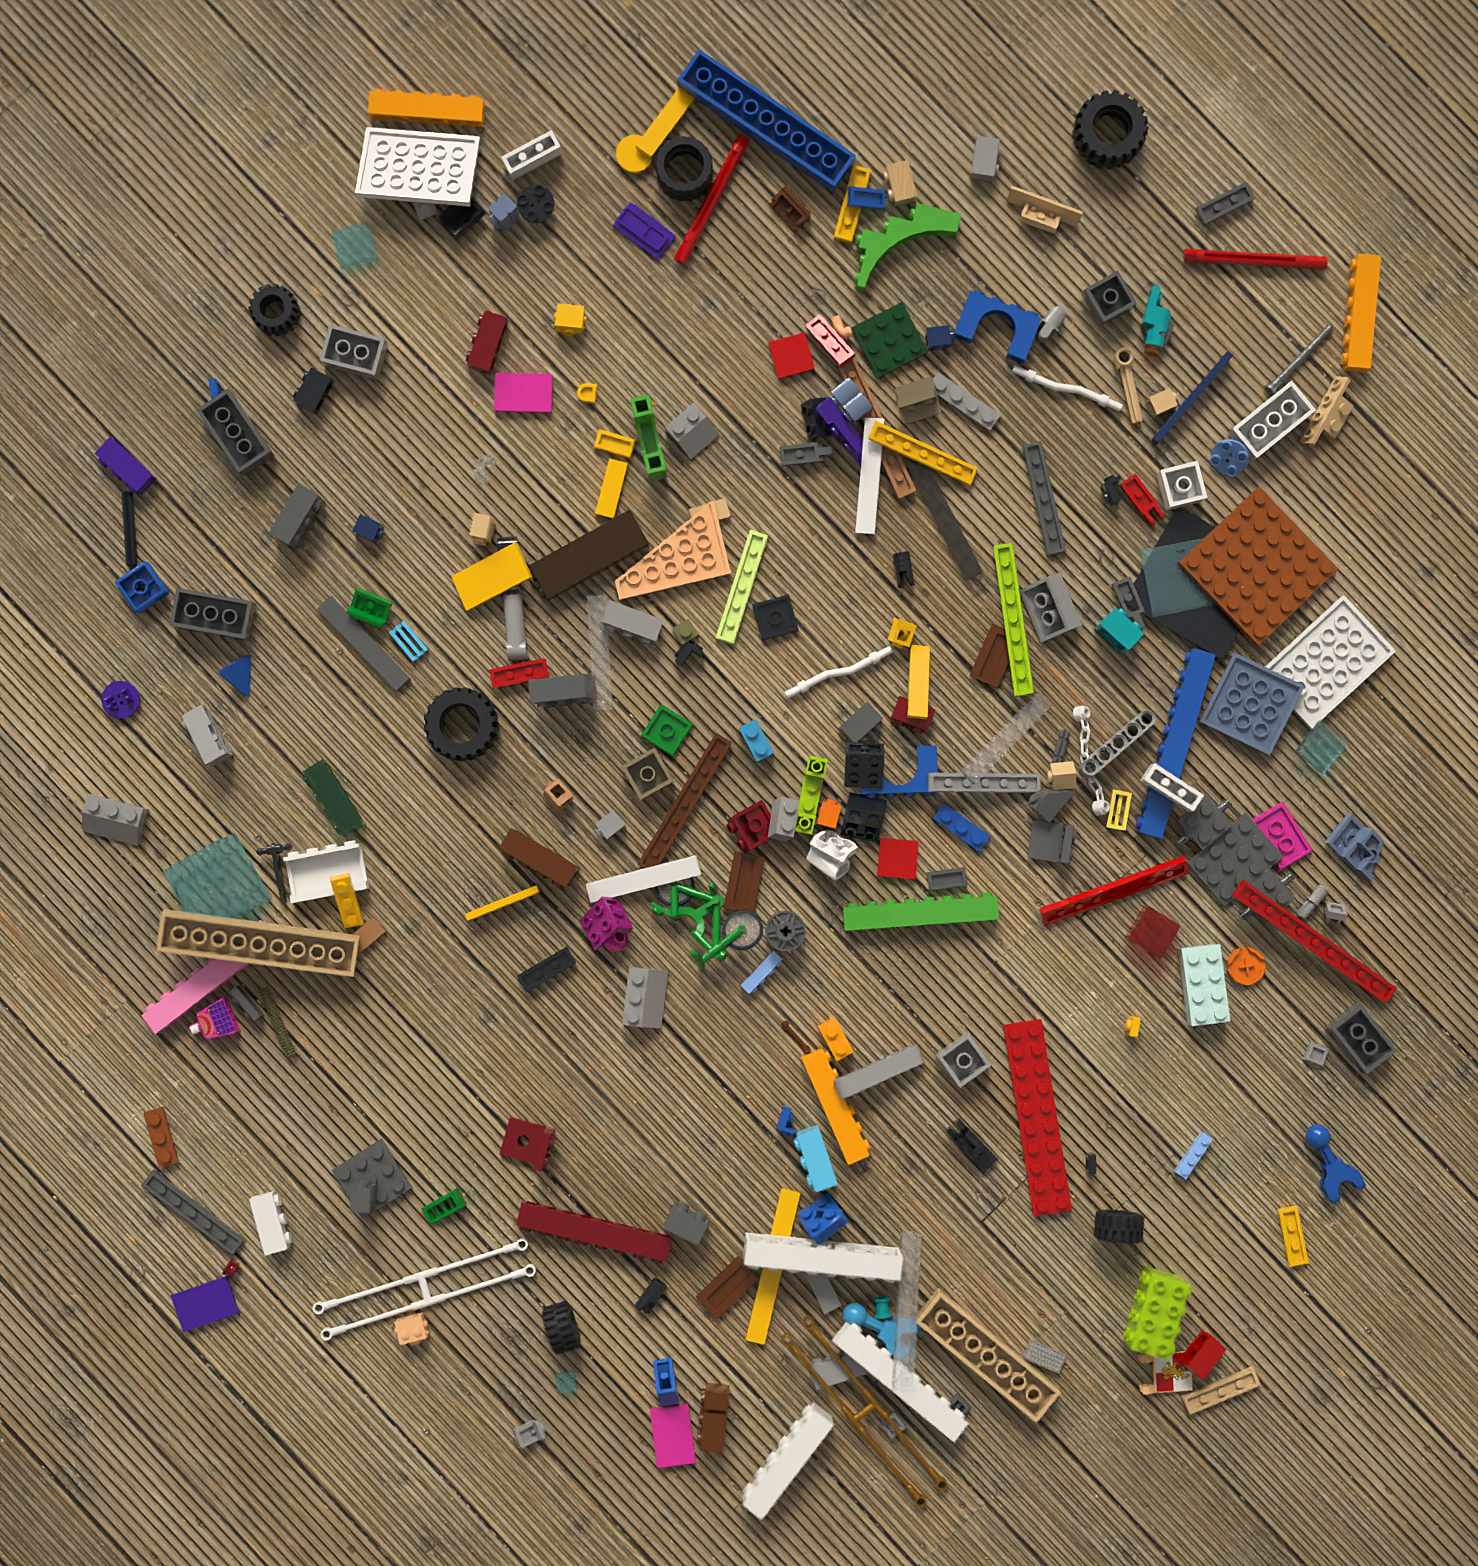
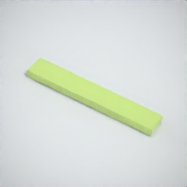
[716,530,768,645]

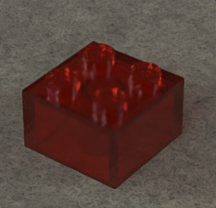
[1124,905,1181,959]

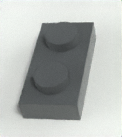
[230,986,264,1021]

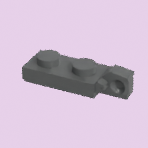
[780,442,833,467]
[1111,576,1145,629]

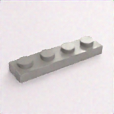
[933,372,1001,432]

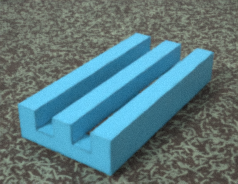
[389,620,428,662]

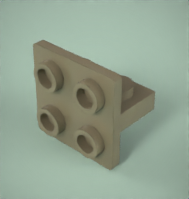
[895,377,942,424]

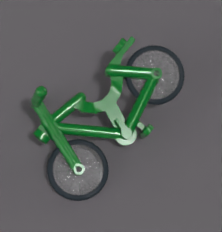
[650,877,763,970]

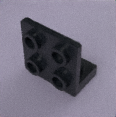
[844,742,885,788]

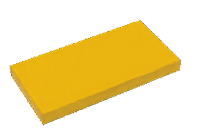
[451,543,532,611]

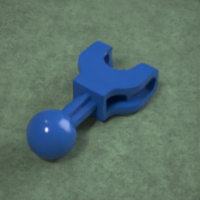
[1305,1125,1366,1204]

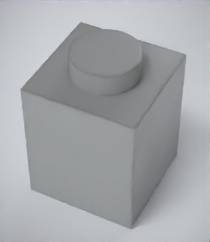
[595,810,626,839]

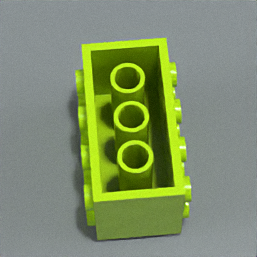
[1123,1265,1192,1361]

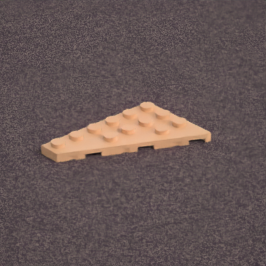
[615,501,731,600]

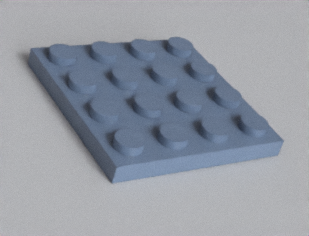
[1200,652,1305,755]

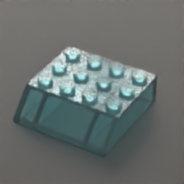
[163,833,272,919]

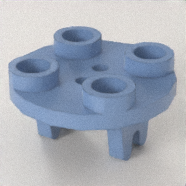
[1210,439,1249,477]

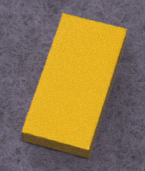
[594,429,636,459]

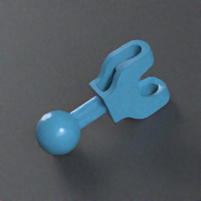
[842,1303,922,1360]

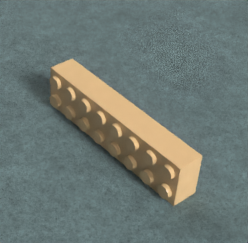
[914,1288,1061,1423]

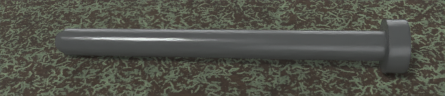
[1264,325,1333,395]

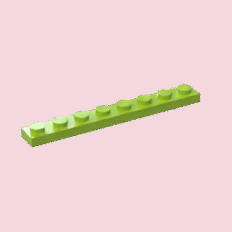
[993,543,1035,697]

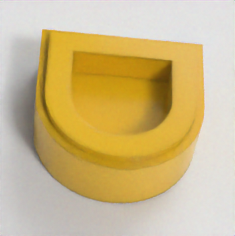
[577,383,597,404]

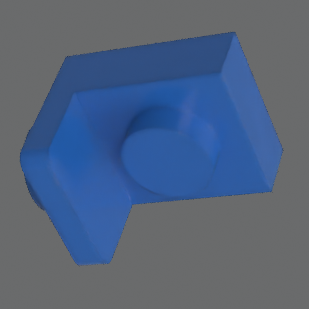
[777,1105,796,1136]

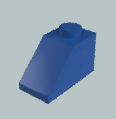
[653,1357,679,1407]

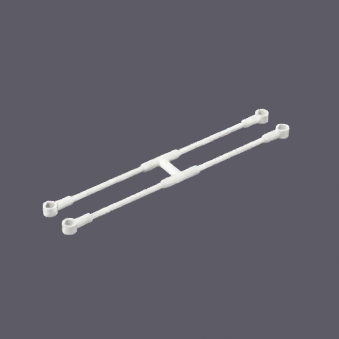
[313,1238,536,1340]

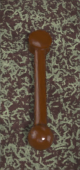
[781,1021,811,1053]

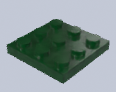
[851,302,928,379]

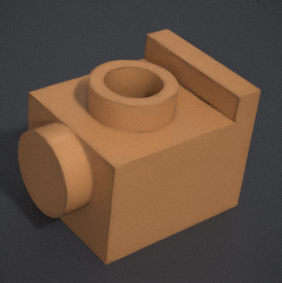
[543,779,574,813]

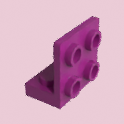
[580,897,634,950]

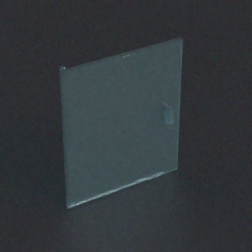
[1139,538,1216,617]

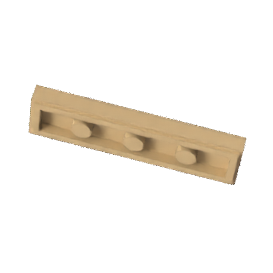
[1181,1366,1261,1415]

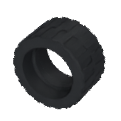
[655,136,713,202]

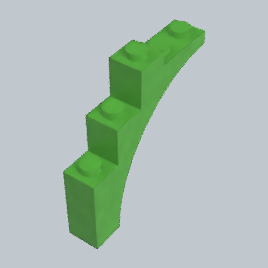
[854,203,961,292]

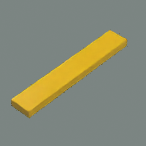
[867,421,978,486]

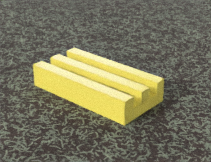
[1106,790,1132,831]

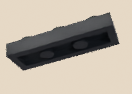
[517,946,577,992]

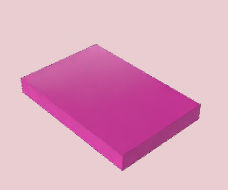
[494,373,553,413]
[1252,802,1313,871]
[650,1403,696,1468]

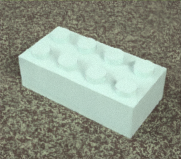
[1177,944,1230,1026]

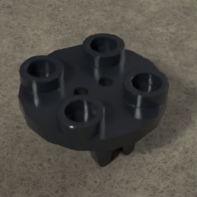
[517,184,555,223]

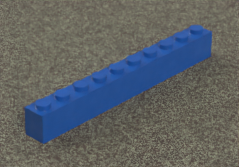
[1135,648,1216,839]

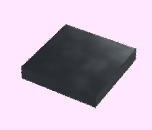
[752,594,799,641]

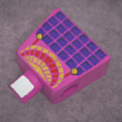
[190,997,240,1039]

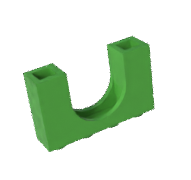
[630,395,668,482]

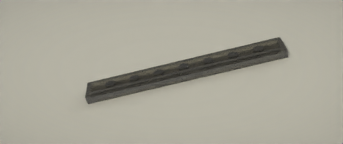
[900,437,983,581]

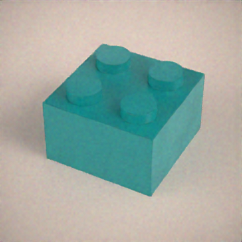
[1094,608,1144,654]

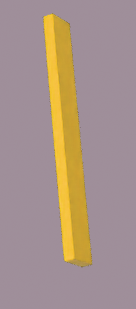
[746,1188,800,1345]

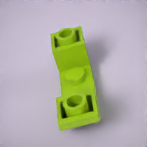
[795,755,828,835]

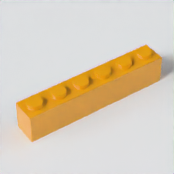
[368,89,485,127]
[1341,253,1381,373]
[801,1048,871,1165]

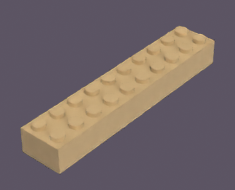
[156,909,360,977]

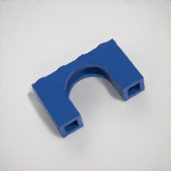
[954,290,1042,364]
[860,745,938,798]

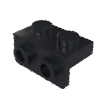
[438,199,486,239]
[801,397,834,441]

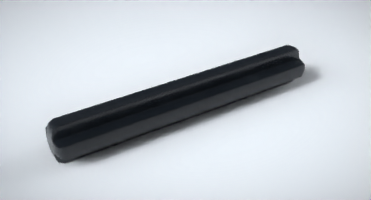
[121,491,137,567]

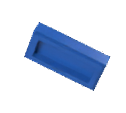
[848,186,886,211]

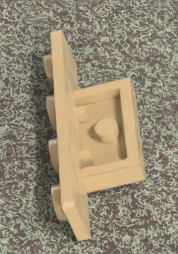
[1006,186,1083,234]
[1300,376,1353,445]

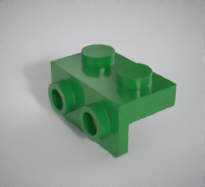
[346,588,393,627]

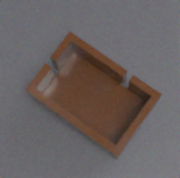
[696,1382,729,1453]

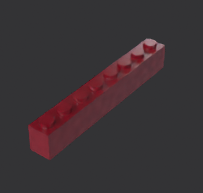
[516,1200,673,1264]

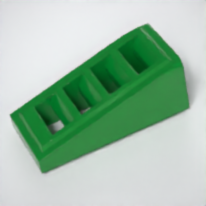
[422,1188,466,1225]

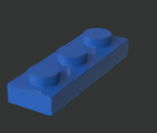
[932,803,990,852]

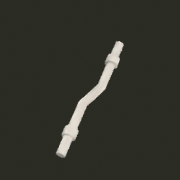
[1012,365,1122,412]
[784,646,893,699]

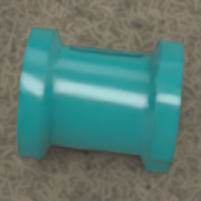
[873,1296,892,1319]

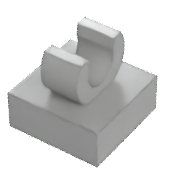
[1324,901,1347,926]

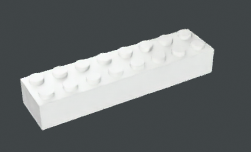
[743,1233,903,1282]

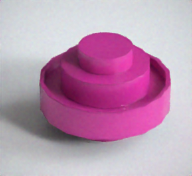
[604,932,628,952]

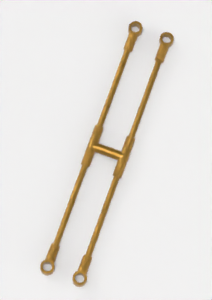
[781,1316,948,1508]

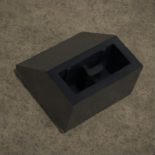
[840,792,887,843]

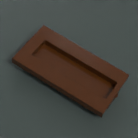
[969,623,1009,688]
[723,851,764,913]
[696,1256,759,1319]

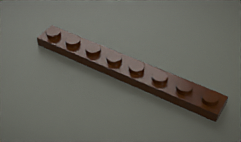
[637,733,732,868]

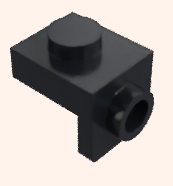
[1101,474,1121,507]
[675,642,704,667]

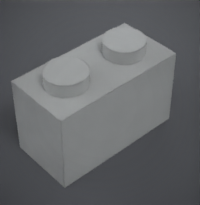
[970,136,1002,182]
[768,796,799,842]

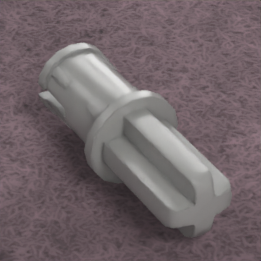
[1296,884,1329,920]

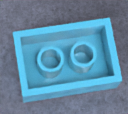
[794,1125,838,1192]

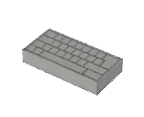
[1022,1339,1066,1373]

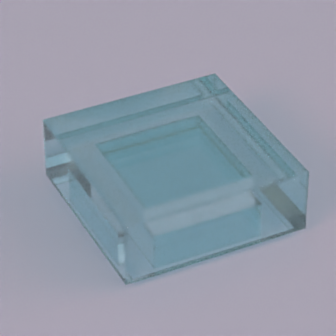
[554,1370,578,1394]

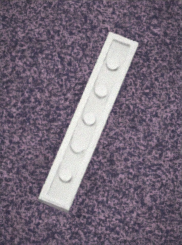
[855,417,885,534]
[586,855,702,903]

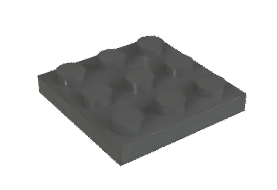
[332,1138,412,1219]

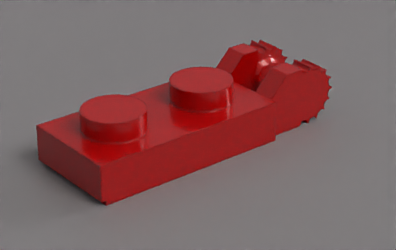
[1119,474,1165,527]

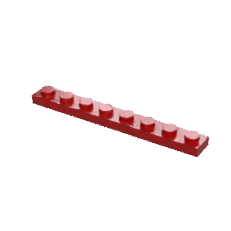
[1039,856,1189,926]

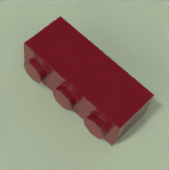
[466,310,509,375]

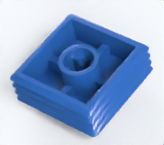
[115,561,169,614]
[798,1193,848,1245]

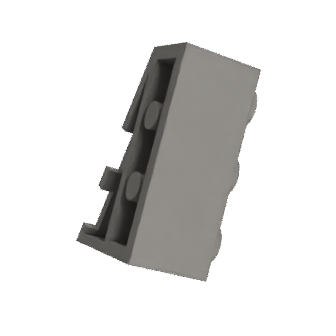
[182,704,234,767]

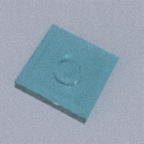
[331,222,378,269]
[1296,720,1348,774]

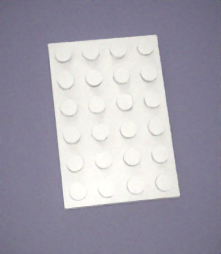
[355,127,480,206]
[1265,595,1396,729]

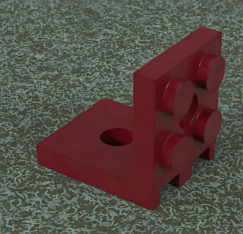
[499,1116,556,1172]

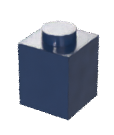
[925,325,954,351]
[352,514,384,543]

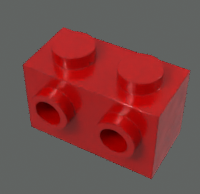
[1179,1330,1227,1380]

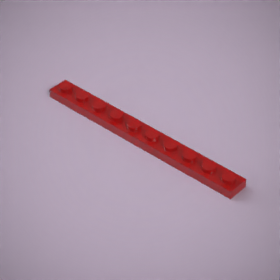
[1232,880,1397,1003]

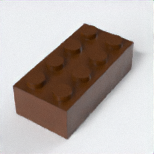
[499,828,580,889]

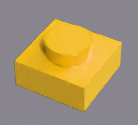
[1125,1016,1141,1037]

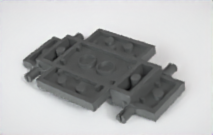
[1177,796,1295,924]

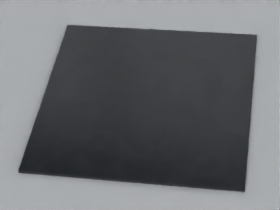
[1123,507,1240,660]

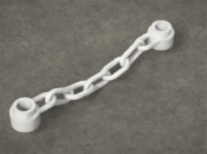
[1073,705,1110,816]

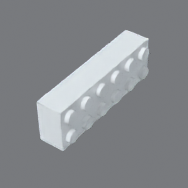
[742,1402,833,1520]

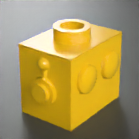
[554,303,587,335]

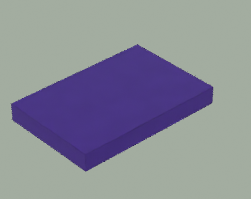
[171,1275,239,1332]

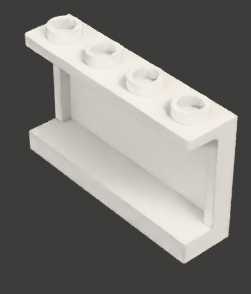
[283,840,370,903]

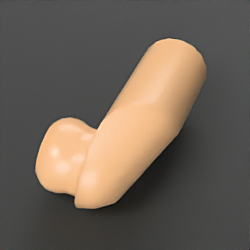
[831,316,853,339]

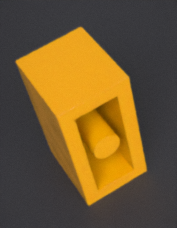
[818,1017,854,1061]

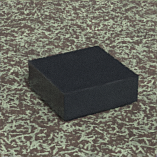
[1086,1152,1096,1174]

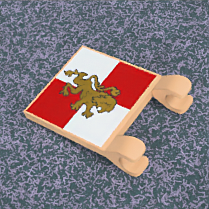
[1138,1351,1193,1394]

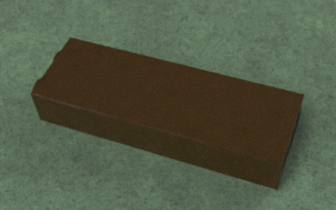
[530,510,649,601]

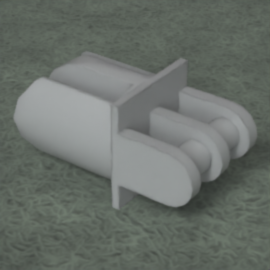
[1038,306,1066,342]

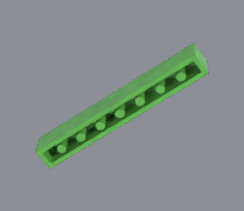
[842,893,999,931]

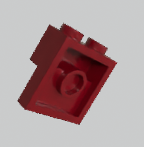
[726,800,771,853]

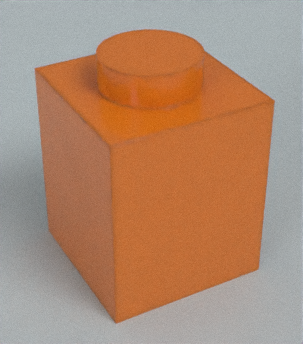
[816,799,841,829]

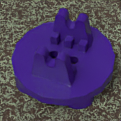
[101,681,141,719]

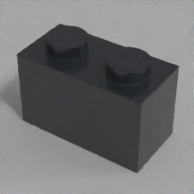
[293,367,334,415]

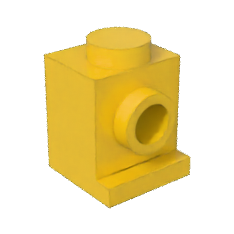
[887,618,917,649]

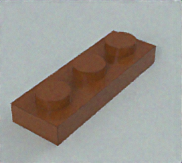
[143,1106,179,1168]

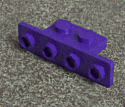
[815,397,863,467]

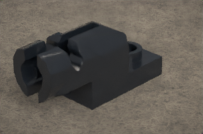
[945,1118,998,1172]

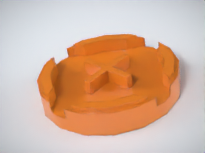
[1226,947,1266,985]

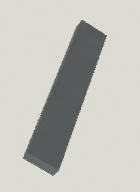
[1022,441,1066,557]
[317,596,411,691]
[141,1169,246,1256]

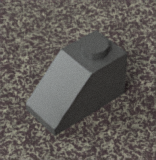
[1026,788,1074,823]

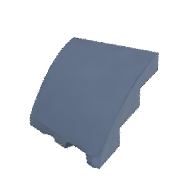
[1324,813,1384,881]

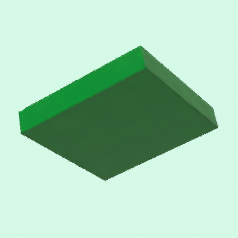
[641,704,693,757]

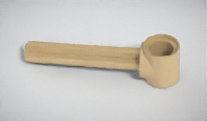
[1113,348,1142,423]

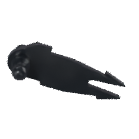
[256,843,292,904]

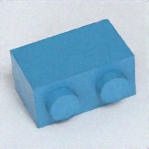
[739,719,774,763]

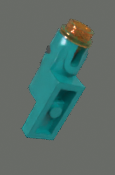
[1140,285,1174,357]

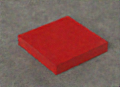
[768,332,815,380]
[877,838,919,879]

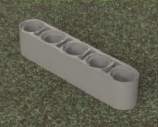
[1078,710,1156,779]
[833,1044,925,1099]

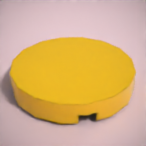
[616,135,654,174]

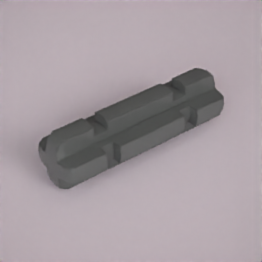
[1052,730,1070,763]

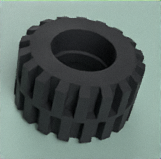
[248,284,300,336]
[1094,1210,1145,1244]
[542,1300,581,1355]

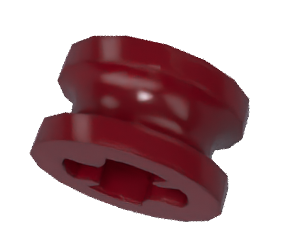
[222,1259,240,1279]

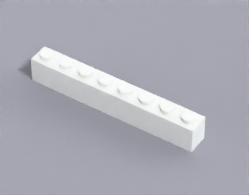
[832,1322,968,1442]

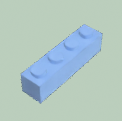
[741,951,782,994]
[1174,1131,1213,1179]

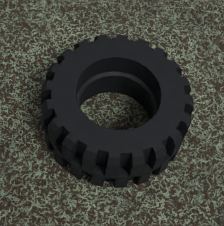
[1072,90,1148,169]
[423,687,499,762]

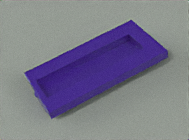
[612,202,676,260]

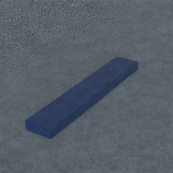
[1151,351,1234,445]

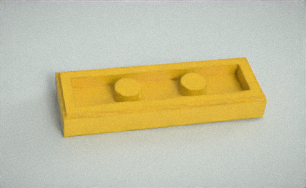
[595,458,628,519]
[1277,1205,1309,1267]

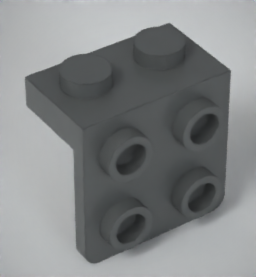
[1028,820,1076,864]

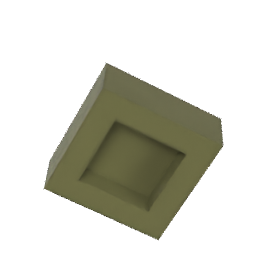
[673,619,699,645]

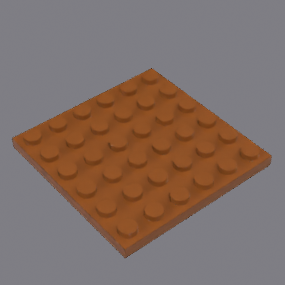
[1177,487,1338,647]

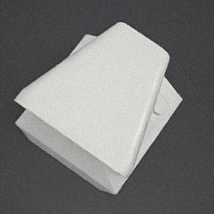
[806,829,858,881]

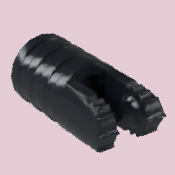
[892,551,915,588]
[635,1277,668,1314]

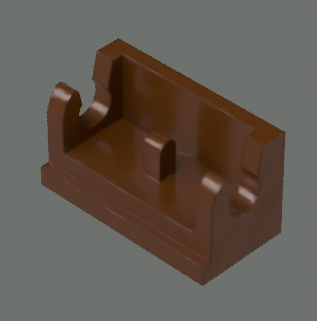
[770,186,811,233]

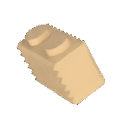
[883,160,917,206]
[469,513,496,546]

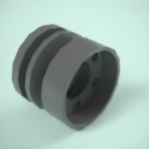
[765,910,806,951]

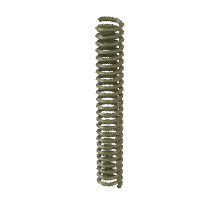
[258,986,296,1058]

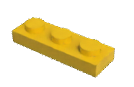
[330,873,364,928]

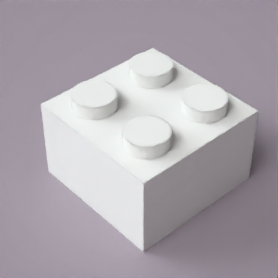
[1156,461,1207,511]

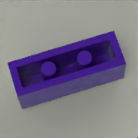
[94,437,157,495]

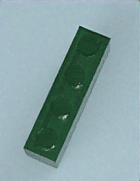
[303,759,366,837]

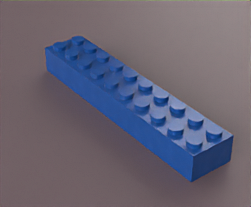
[677,49,856,193]

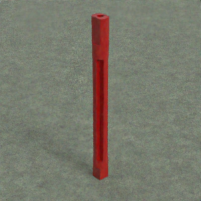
[674,134,750,265]
[1183,249,1328,270]

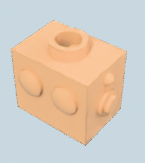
[394,1312,429,1346]

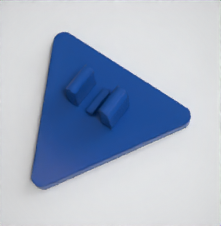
[219,655,251,697]

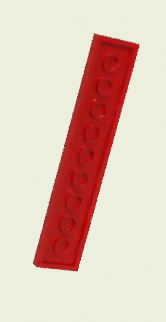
[1003,1019,1072,1217]

